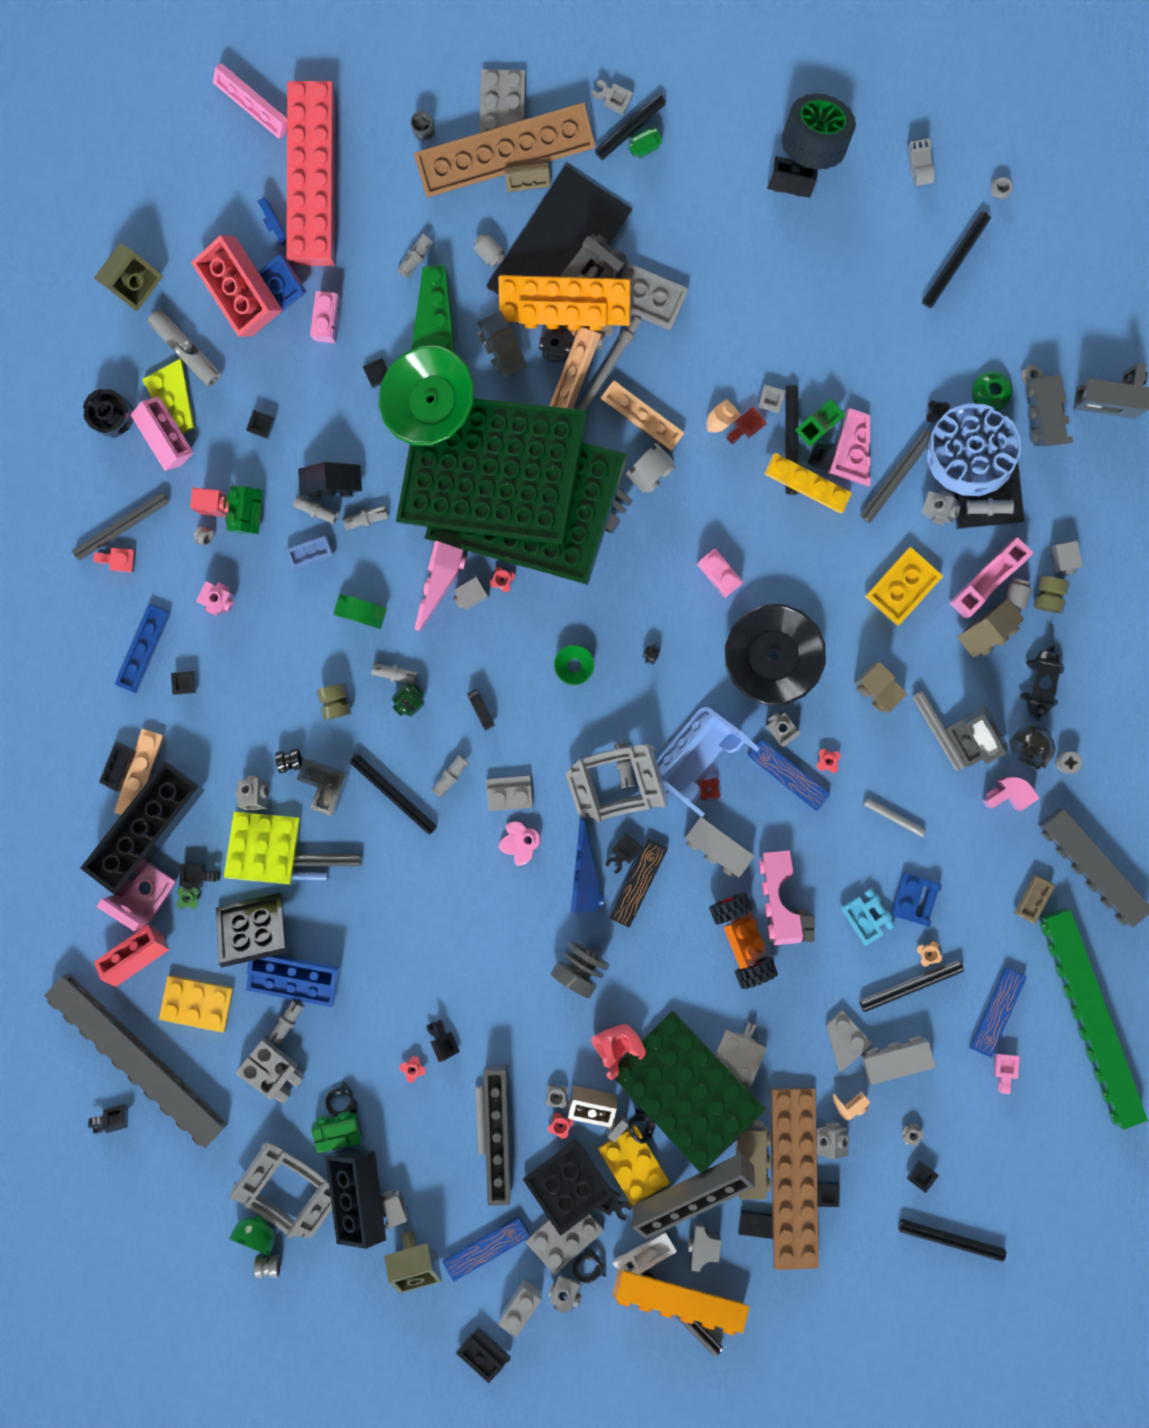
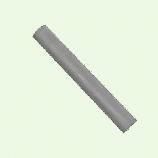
[863,797,926,837]
[475,1086,486,1154]

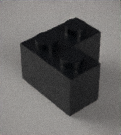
[298,462,362,500]

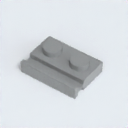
[486,776,533,811]

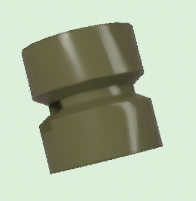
[1034,576,1070,613]
[317,684,352,720]

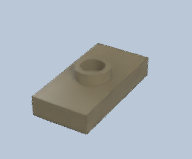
[504,163,551,192]
[1014,874,1055,924]

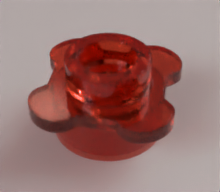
[698,777,721,801]

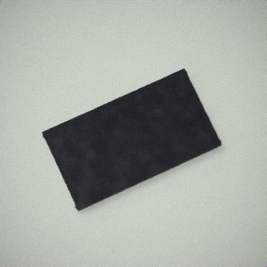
[486,166,632,326]

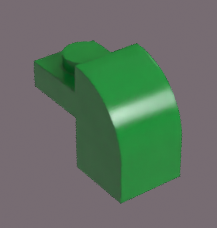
[795,398,846,447]
[333,594,387,629]

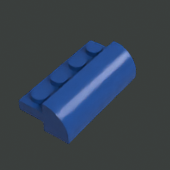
[246,955,340,1007]

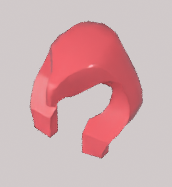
[591,1024,646,1080]

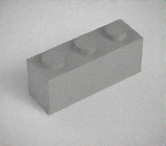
[684,816,755,878]
[861,1036,936,1085]

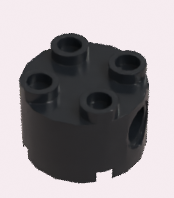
[83,389,133,438]

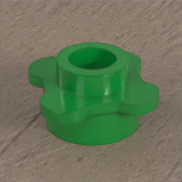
[177,887,199,909]

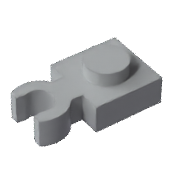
[592,80,633,116]

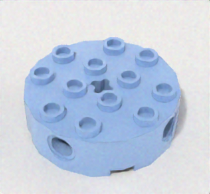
[927,403,1021,496]

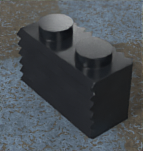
[767,156,818,198]

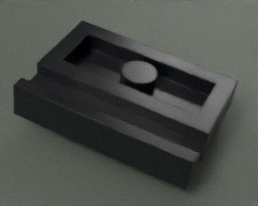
[456,1327,511,1384]

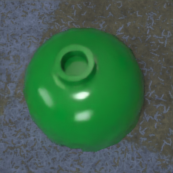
[229,1215,275,1256]

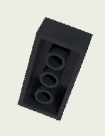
[325,1148,386,1249]

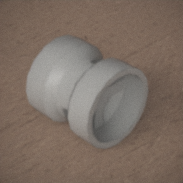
[254,1254,281,1278]

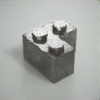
[477,311,528,378]
[297,758,350,816]

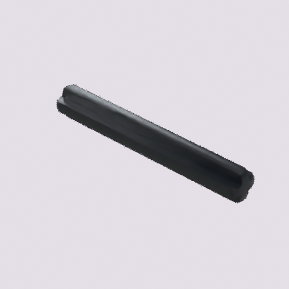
[595,94,666,160]

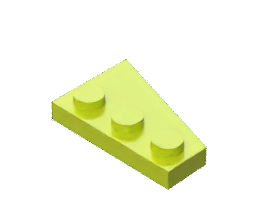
[142,358,195,435]

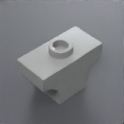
[688,1220,721,1272]

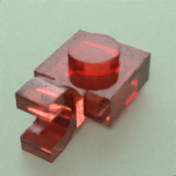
[727,407,767,445]

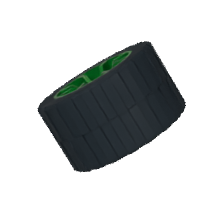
[781,93,856,169]

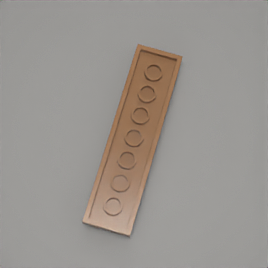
[414,102,596,198]
[770,1087,819,1270]

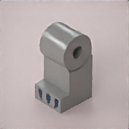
[906,138,934,186]

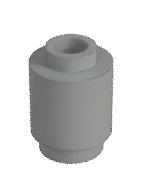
[474,234,506,268]
[1005,579,1032,613]

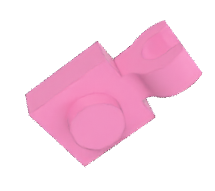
[994,1053,1020,1094]

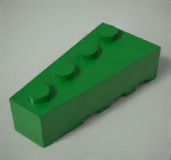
[411,265,456,353]

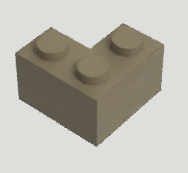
[957,599,1025,658]
[854,662,908,713]

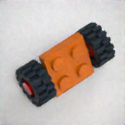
[709,893,778,989]

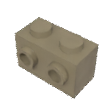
[568,1085,617,1128]

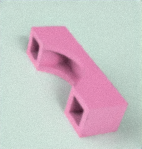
[949,537,1033,618]
[758,850,803,945]

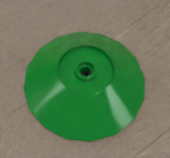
[378,346,475,445]

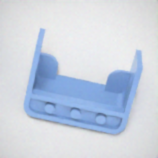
[656,707,760,817]

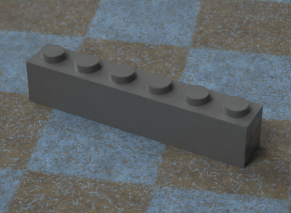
[1038,808,1149,928]
[483,1065,511,1206]
[632,1153,755,1239]

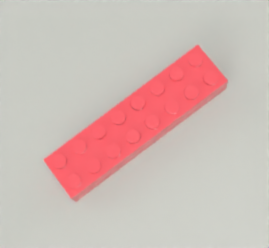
[287,81,336,266]

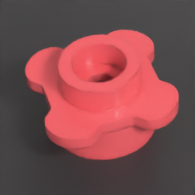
[490,567,515,592]
[816,749,841,773]
[400,1056,426,1082]
[548,1112,573,1139]

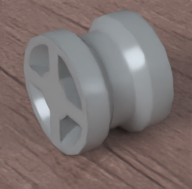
[1055,751,1082,774]

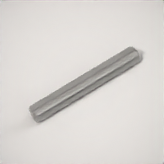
[912,691,966,771]

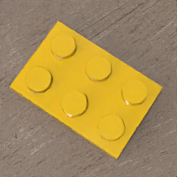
[865,547,943,626]
[159,975,234,1033]
[598,1124,670,1206]

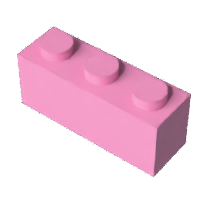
[131,397,194,471]

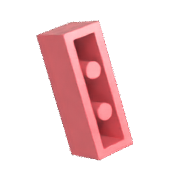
[94,925,170,987]

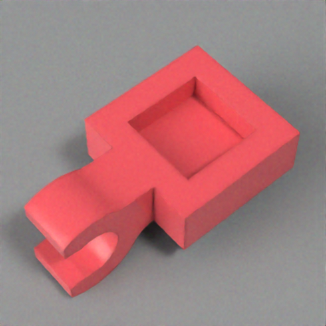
[93,548,135,572]

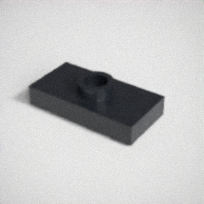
[99,742,137,791]

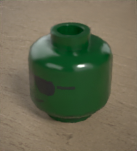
[392,684,425,717]

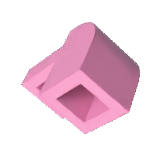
[983,777,1040,811]

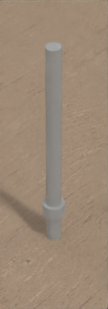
[577,316,642,410]

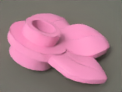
[499,821,541,866]

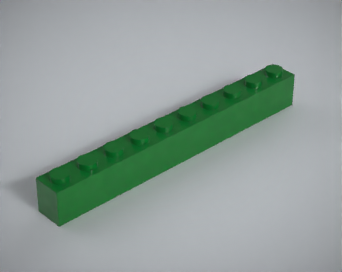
[1039,908,1148,1130]

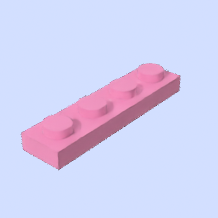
[213,63,287,139]

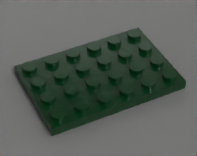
[614,1011,767,1174]

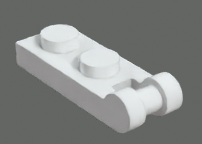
[612,1230,677,1274]

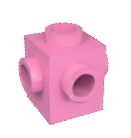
[196,582,234,616]

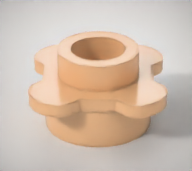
[917,941,942,966]

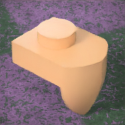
[706,399,741,432]
[833,1091,870,1120]

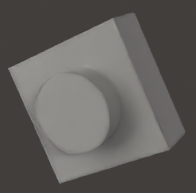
[758,385,786,413]
[606,1114,629,1143]

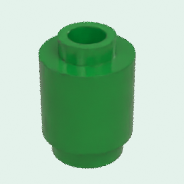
[628,127,662,159]

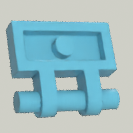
[840,888,896,947]

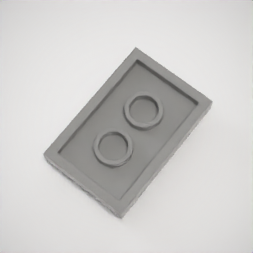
[479,69,525,133]
[621,263,689,331]
[525,1214,604,1275]

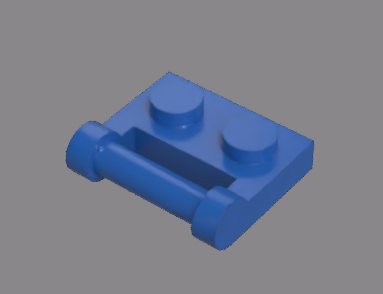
[891,873,942,927]

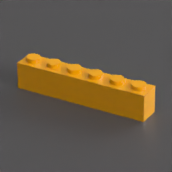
[612,1268,750,1335]

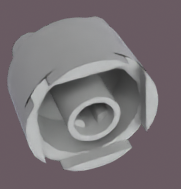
[624,442,676,494]

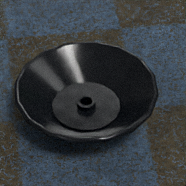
[725,604,826,705]

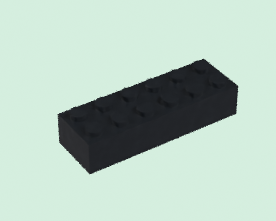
[80,761,205,897]

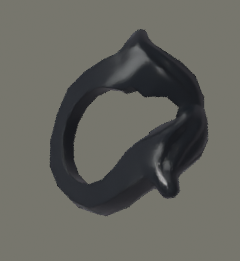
[326,1082,357,1117]
[629,1109,656,1144]
[573,1247,606,1283]

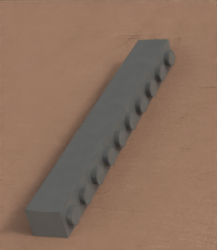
[44,973,228,1148]

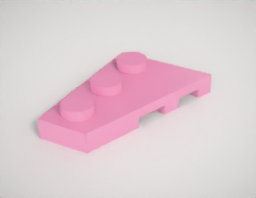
[827,408,871,486]

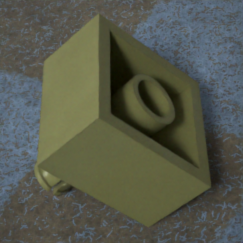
[94,243,163,311]
[384,1231,442,1294]

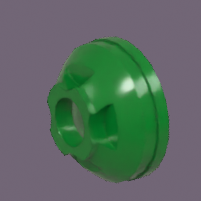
[971,371,1013,411]
[554,645,594,685]

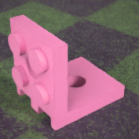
[96,863,177,931]

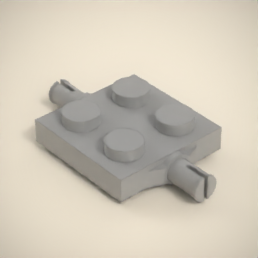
[715,1022,767,1089]

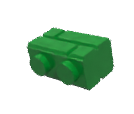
[225,486,263,535]
[311,1111,363,1153]

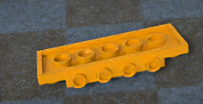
[499,275,631,331]

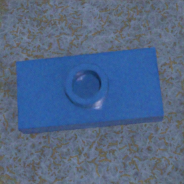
[257,197,287,246]

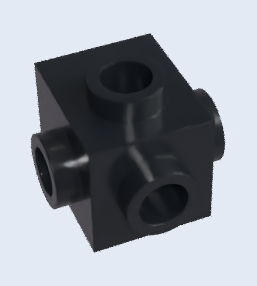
[539,329,572,363]

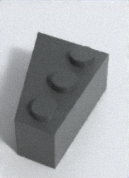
[1026,375,1073,446]

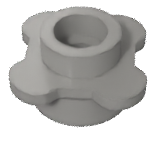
[545,1085,568,1108]

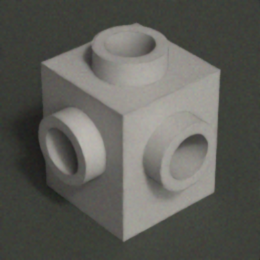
[922,491,960,525]
[236,776,270,811]
[816,1122,850,1159]
[548,1275,582,1313]

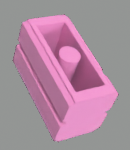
[310,291,341,343]
[697,549,744,599]

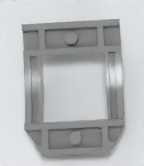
[565,743,669,822]
[229,1142,332,1239]

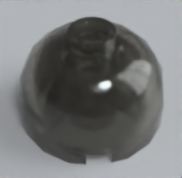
[1008,726,1056,769]

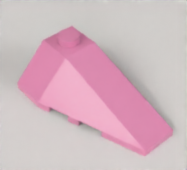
[415,541,467,631]

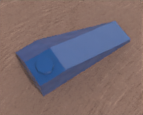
[571,819,604,912]

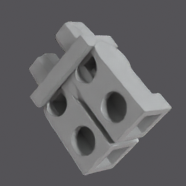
[235,1036,305,1103]

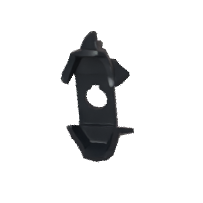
[1019,644,1065,721]

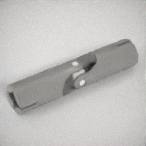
[147,309,222,387]

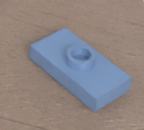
[285,535,334,571]

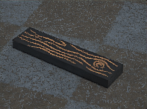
[609,839,668,928]

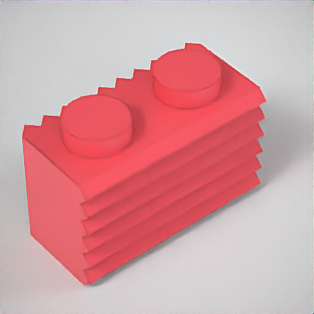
[190,487,229,518]

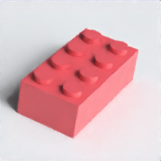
[191,235,283,337]

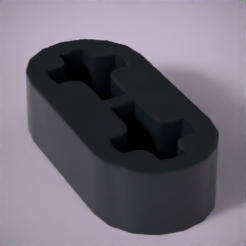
[467,688,495,731]

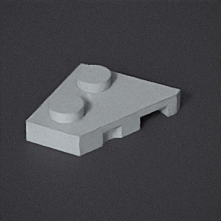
[825,1009,872,1072]

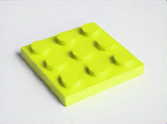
[224,812,301,885]

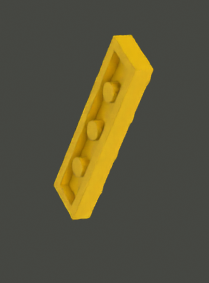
[764,453,852,513]

